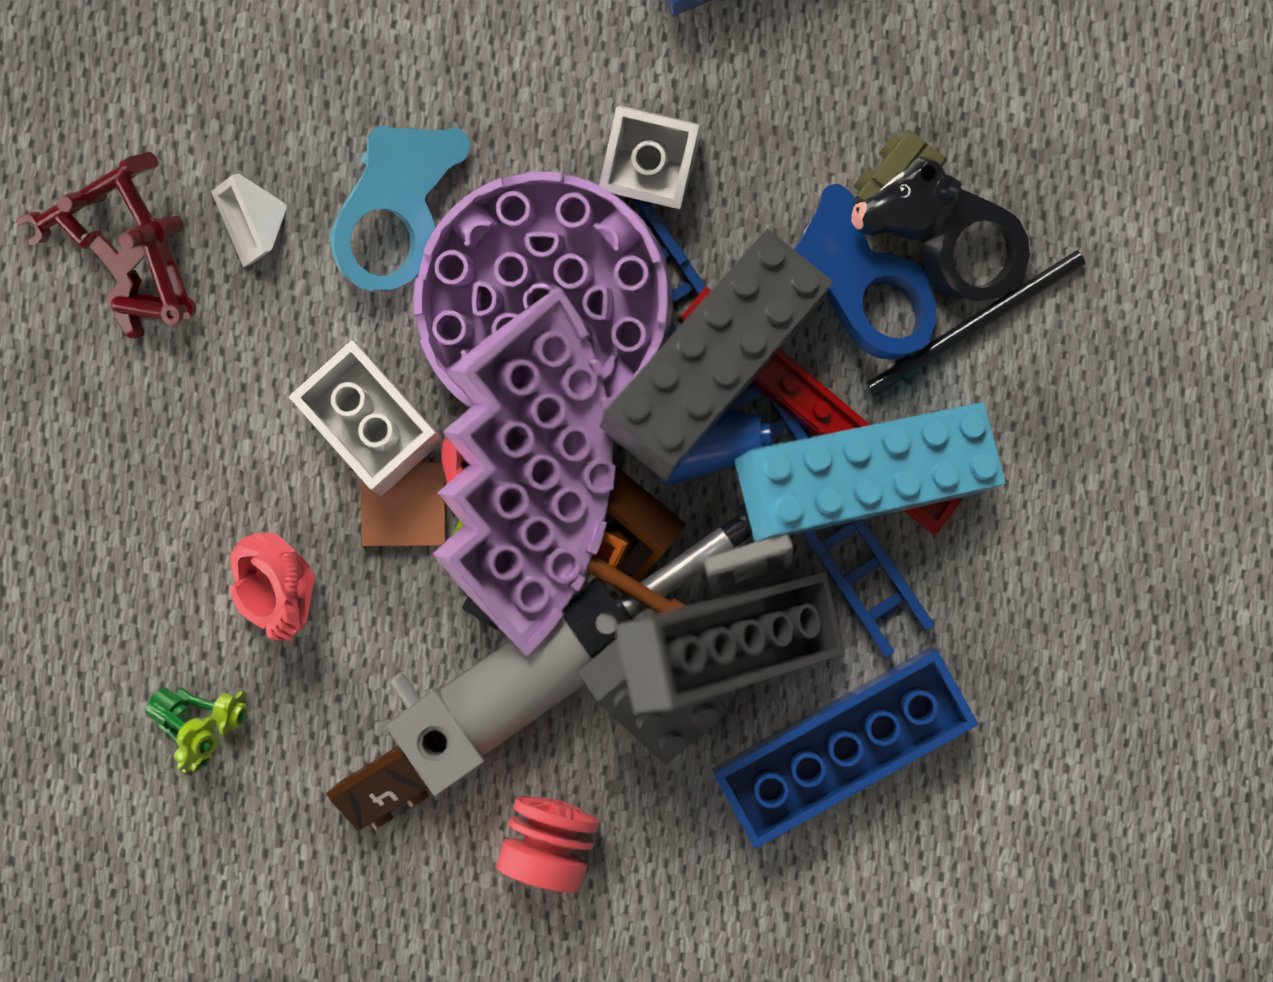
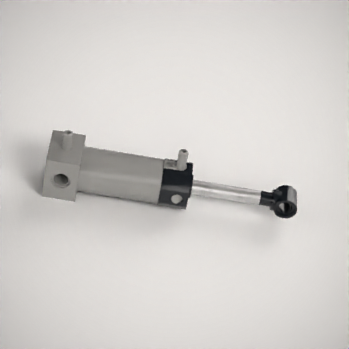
[385,502,754,796]

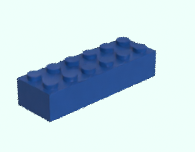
[712,647,979,849]

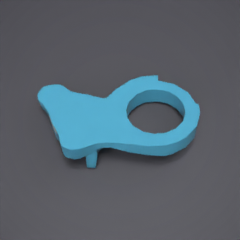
[330,125,470,292]

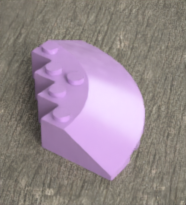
[433,287,615,656]

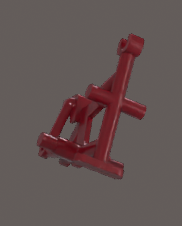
[16,152,197,339]

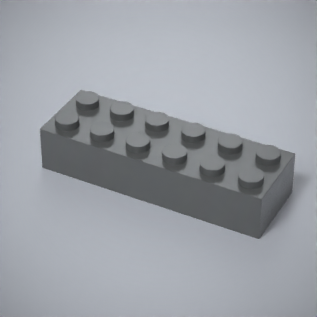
[599,228,834,481]
[615,572,845,714]

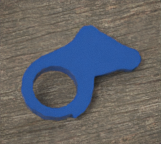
[794,184,937,360]

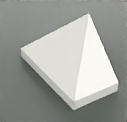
[211,174,287,267]

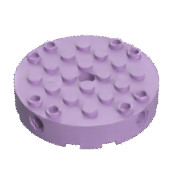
[414,171,673,407]

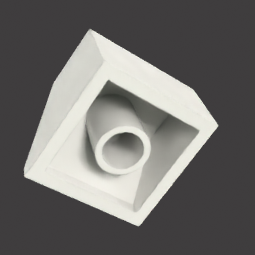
[599,106,703,209]

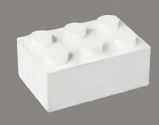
[289,340,444,496]

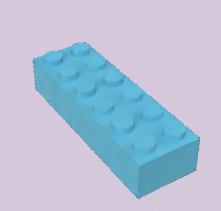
[734,402,1006,543]

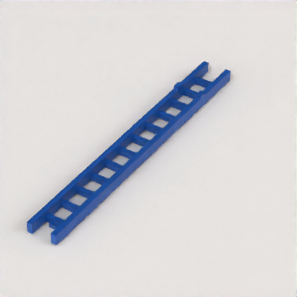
[632,198,935,658]

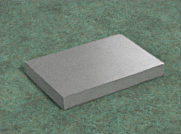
[704,533,792,598]

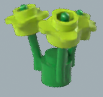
[145,687,248,775]

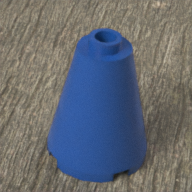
[661,410,772,485]

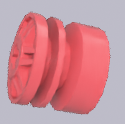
[496,796,600,893]

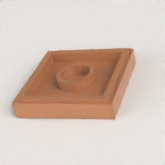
[361,462,446,546]

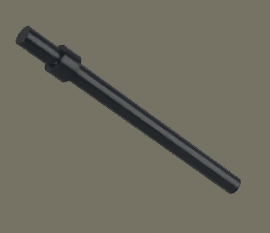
[866,250,1086,396]

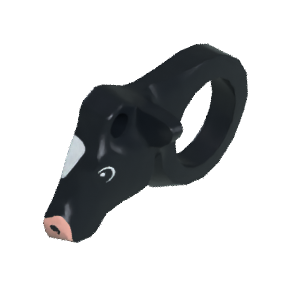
[852,157,1030,304]

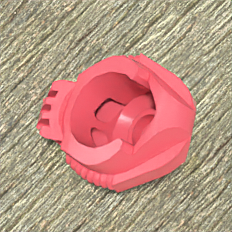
[230,532,315,642]

